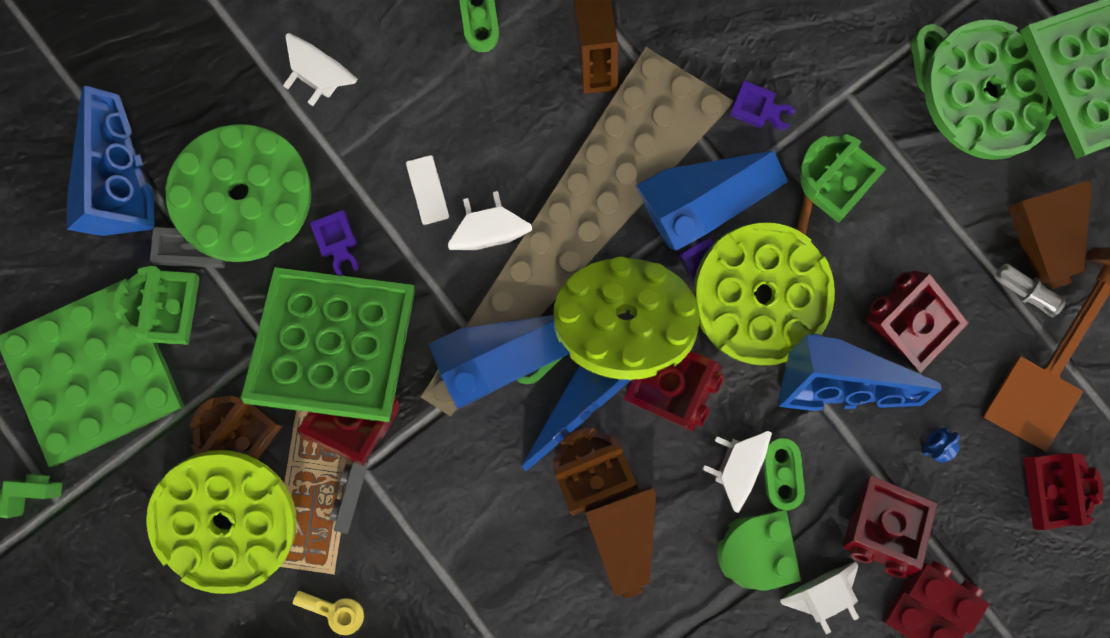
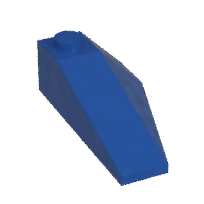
[67,85,154,236]
[635,151,788,251]
[428,315,570,409]
[778,334,942,411]
[522,366,632,471]

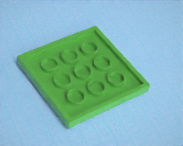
[1020,0,1110,159]
[241,267,415,422]
[0,279,185,467]

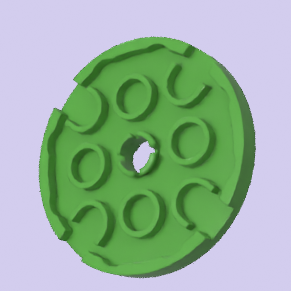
[924,20,1057,160]
[166,125,311,262]

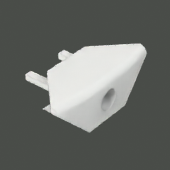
[283,33,358,106]
[448,191,532,250]
[702,431,772,513]
[780,561,859,634]

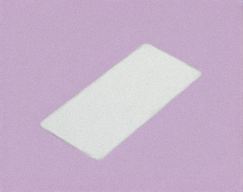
[406,155,449,225]

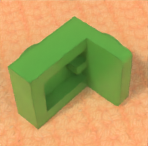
[0,474,63,518]

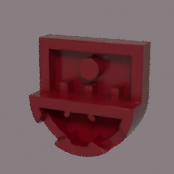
[1024,453,1103,530]

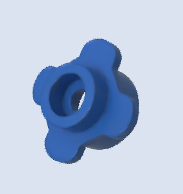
[921,428,960,463]

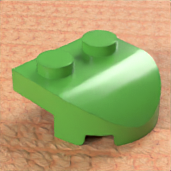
[800,134,886,223]
[113,266,200,345]
[717,510,801,590]

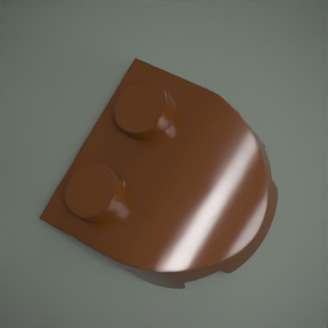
[190,395,283,460]
[553,428,638,516]

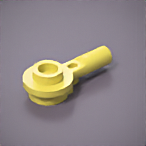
[293,590,364,635]

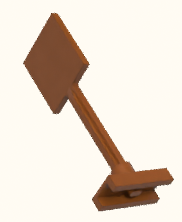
[982,247,1110,452]

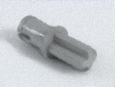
[995,264,1066,317]

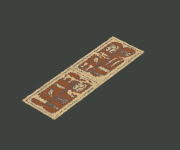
[280,410,352,574]

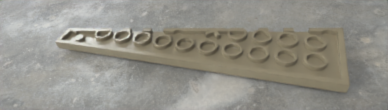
[421,47,734,416]

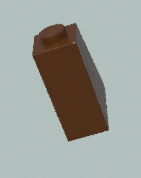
[573,0,618,94]
[1008,180,1091,289]
[585,486,656,599]

